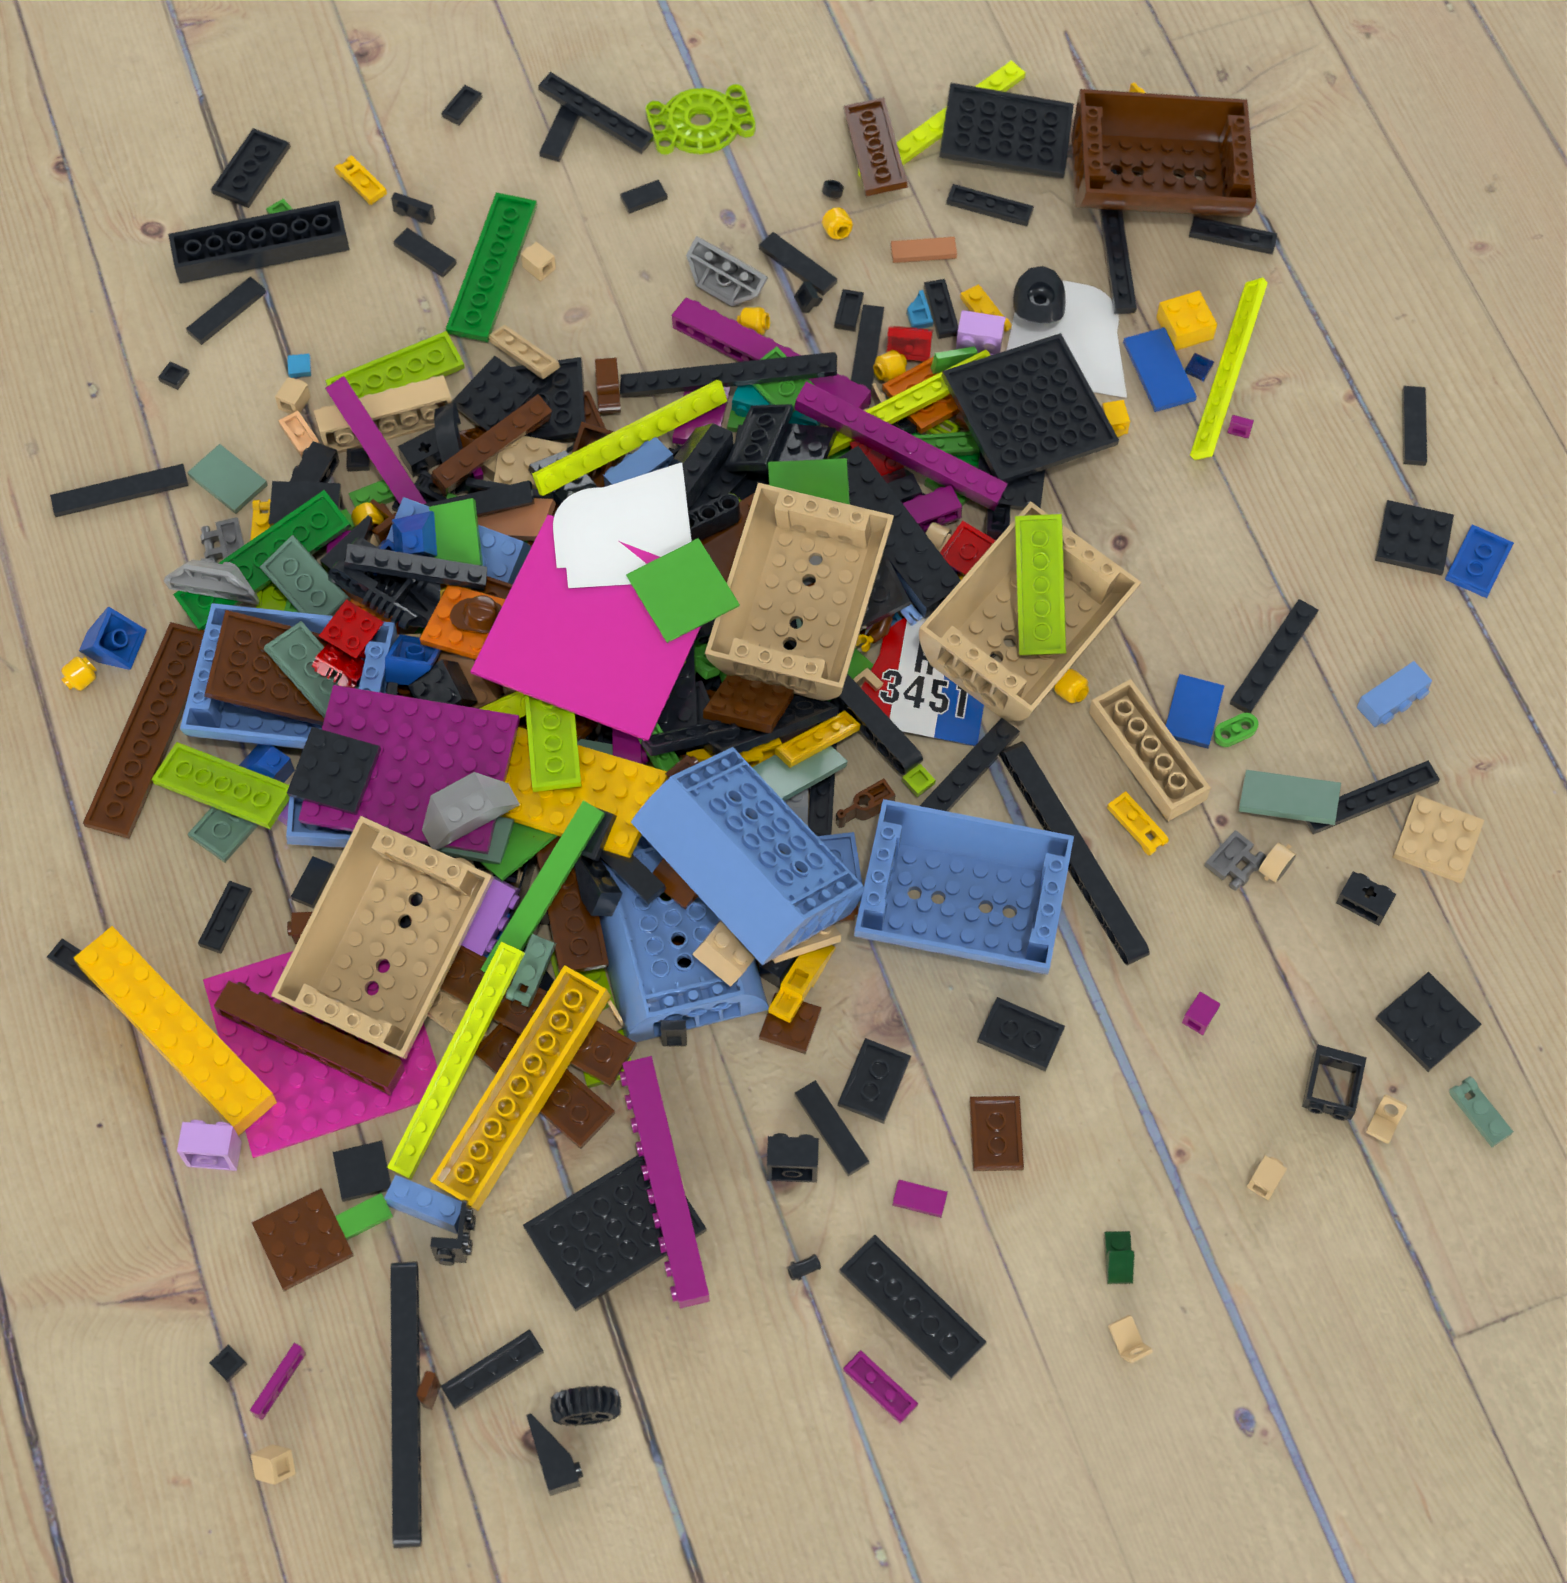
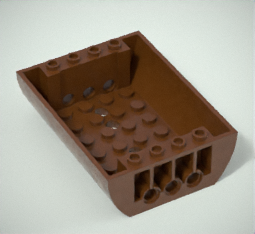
[1072,89,1257,218]

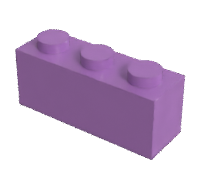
[462,876,520,956]

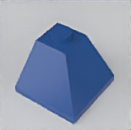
[392,511,437,558]
[79,607,147,670]
[385,634,442,685]
[239,744,295,783]

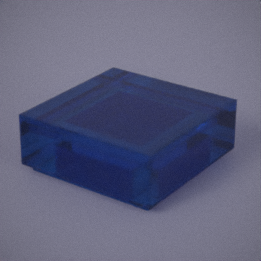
[1185,353,1215,382]

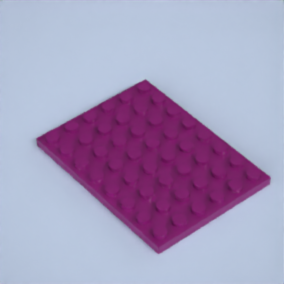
[298,685,520,854]

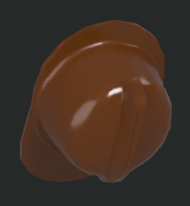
[450,595,502,633]

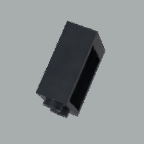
[1302,1044,1367,1121]

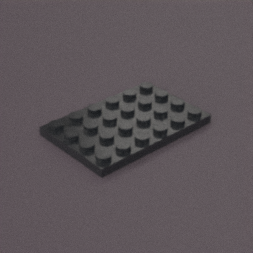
[939,83,1074,179]
[523,1155,707,1312]

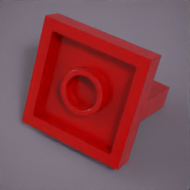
[887,325,933,361]
[940,520,996,577]

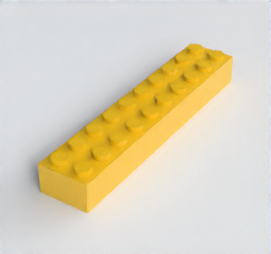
[74,926,277,1136]
[430,965,611,1211]

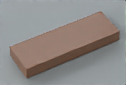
[891,237,957,263]

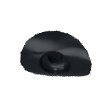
[1013,266,1066,323]

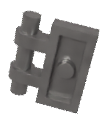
[200,517,244,563]
[1204,830,1266,891]

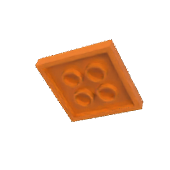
[882,357,959,434]
[420,585,506,660]

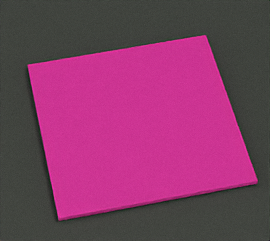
[470,515,701,741]
[203,951,438,1158]

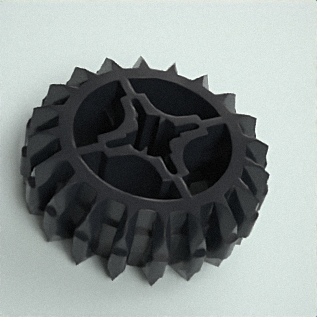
[550,1385,622,1426]

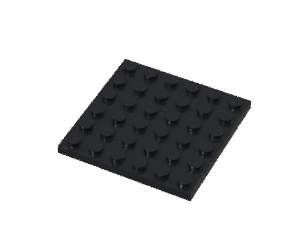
[941,333,1119,483]

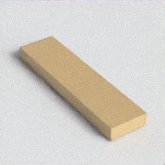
[489,325,560,379]

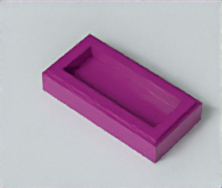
[892,1180,948,1218]

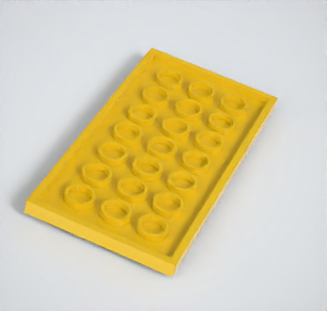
[499,727,668,858]

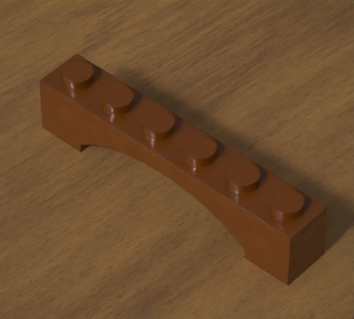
[431,394,552,496]

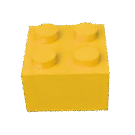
[1156,290,1217,351]

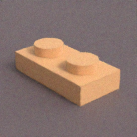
[278,410,320,457]

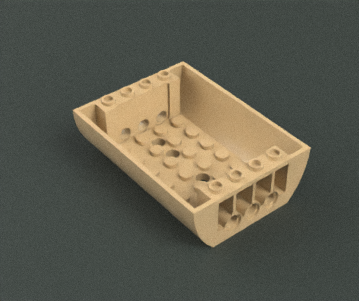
[705,483,894,701]
[919,501,1141,721]
[271,816,494,1059]

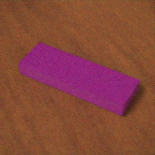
[249,1342,306,1421]
[843,1350,918,1424]

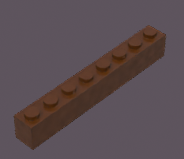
[214,981,405,1096]

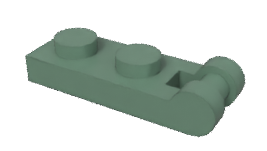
[506,934,556,1008]
[1449,1076,1514,1148]

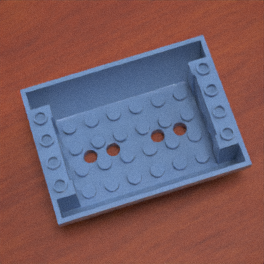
[180,603,398,749]
[631,747,864,965]
[854,799,1074,975]
[599,835,769,1042]

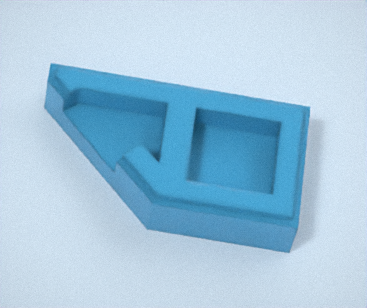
[907,290,933,329]

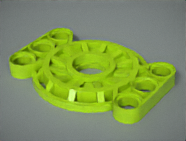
[646,84,756,155]

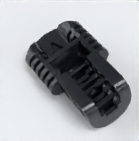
[328,537,440,630]

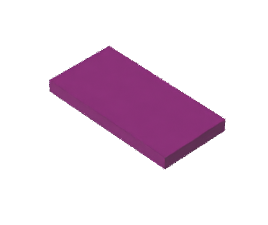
[672,387,731,445]

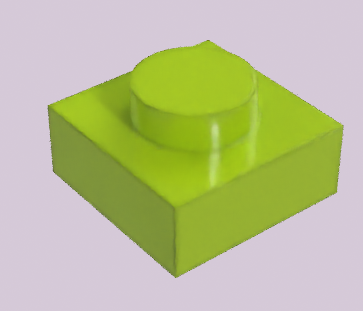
[902,764,936,797]

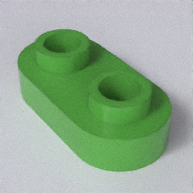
[1214,713,1259,747]

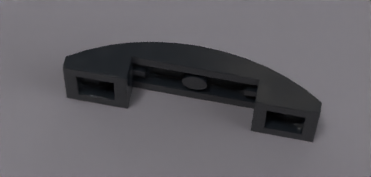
[434,402,474,495]

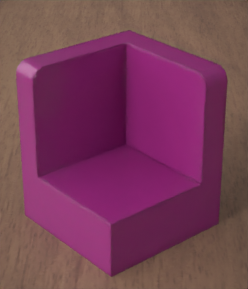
[1182,992,1221,1035]

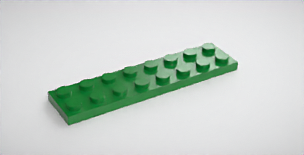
[445,192,537,343]
[173,490,352,630]

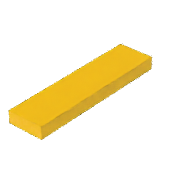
[774,711,861,768]

